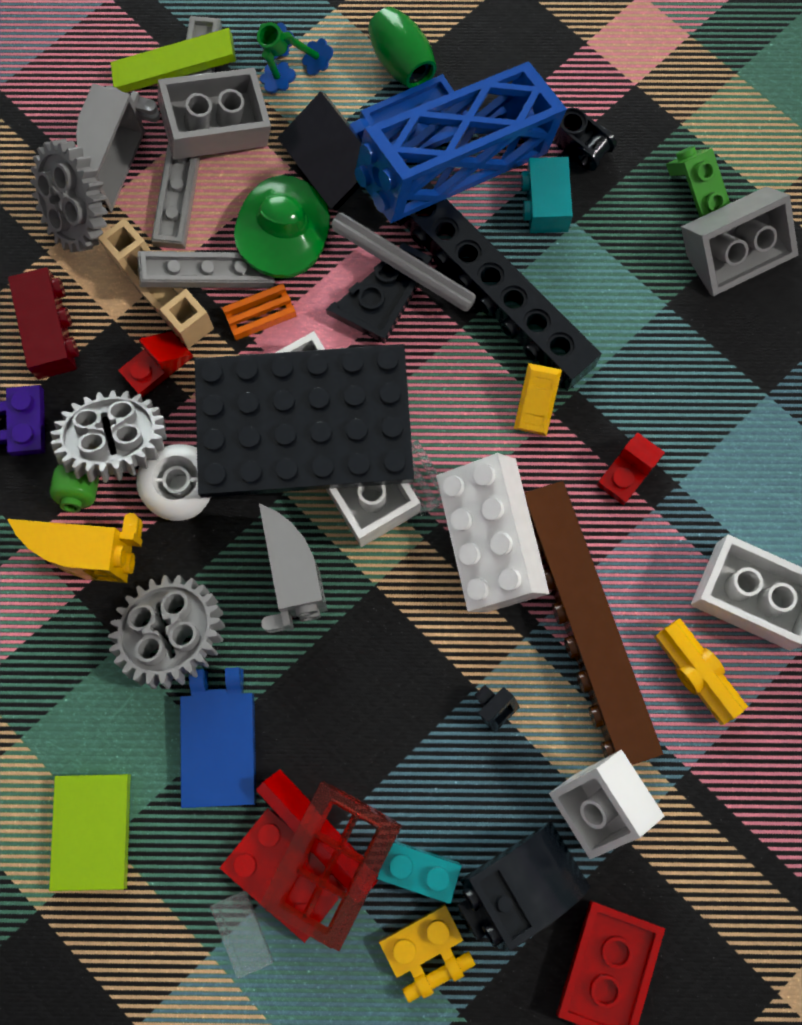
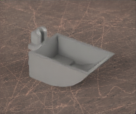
[76,84,161,213]
[259,503,328,633]

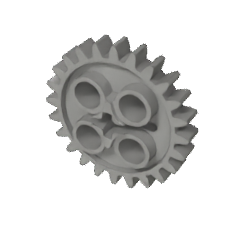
[30,139,108,253]
[50,390,167,483]
[108,575,225,689]

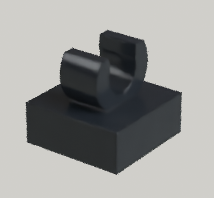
[475,685,520,733]

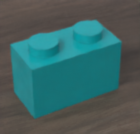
[521,157,573,233]
[377,839,462,904]

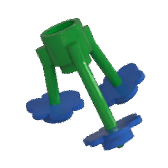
[257,22,333,94]

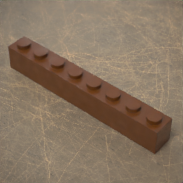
[525,481,664,765]

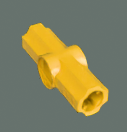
[654,618,748,725]

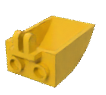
[7,513,143,583]

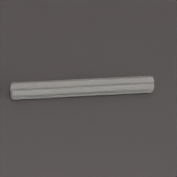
[331,213,476,311]

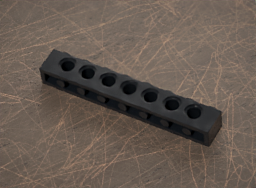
[395,180,602,391]

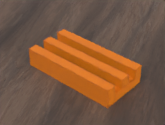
[222,283,297,341]

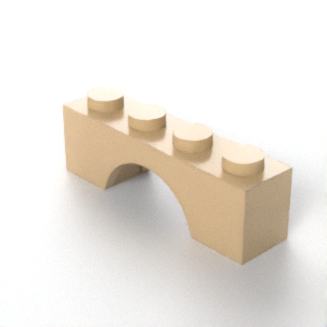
[98,218,214,348]

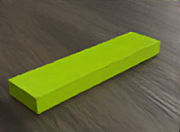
[110,28,236,93]

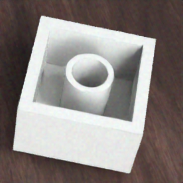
[549,749,665,859]

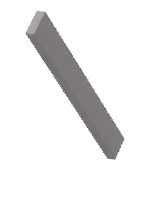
[151,16,222,249]

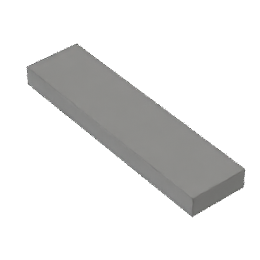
[137,251,275,288]

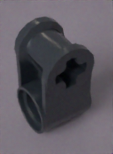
[554,107,617,171]

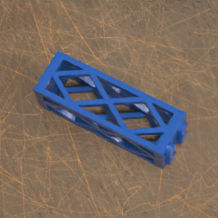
[355,61,567,223]

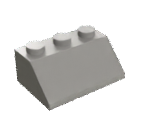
[681,186,798,296]

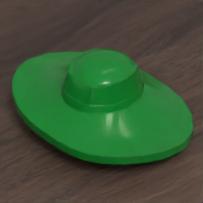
[234,175,330,278]

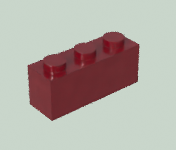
[8,267,79,380]

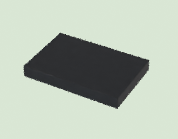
[278,91,362,211]

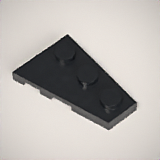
[326,243,432,344]

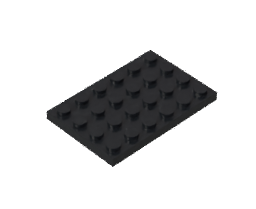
[195,344,414,498]

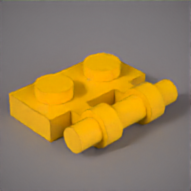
[379,904,476,1003]

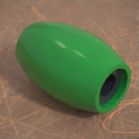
[368,7,437,88]

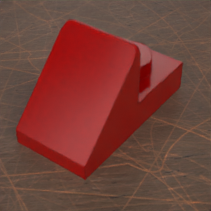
[118,331,193,398]
[596,432,665,506]

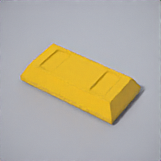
[514,363,562,436]

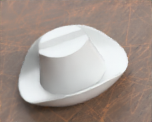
[136,444,211,521]

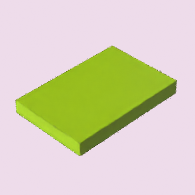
[49,774,131,891]

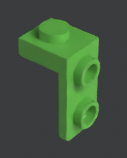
[666,146,730,217]

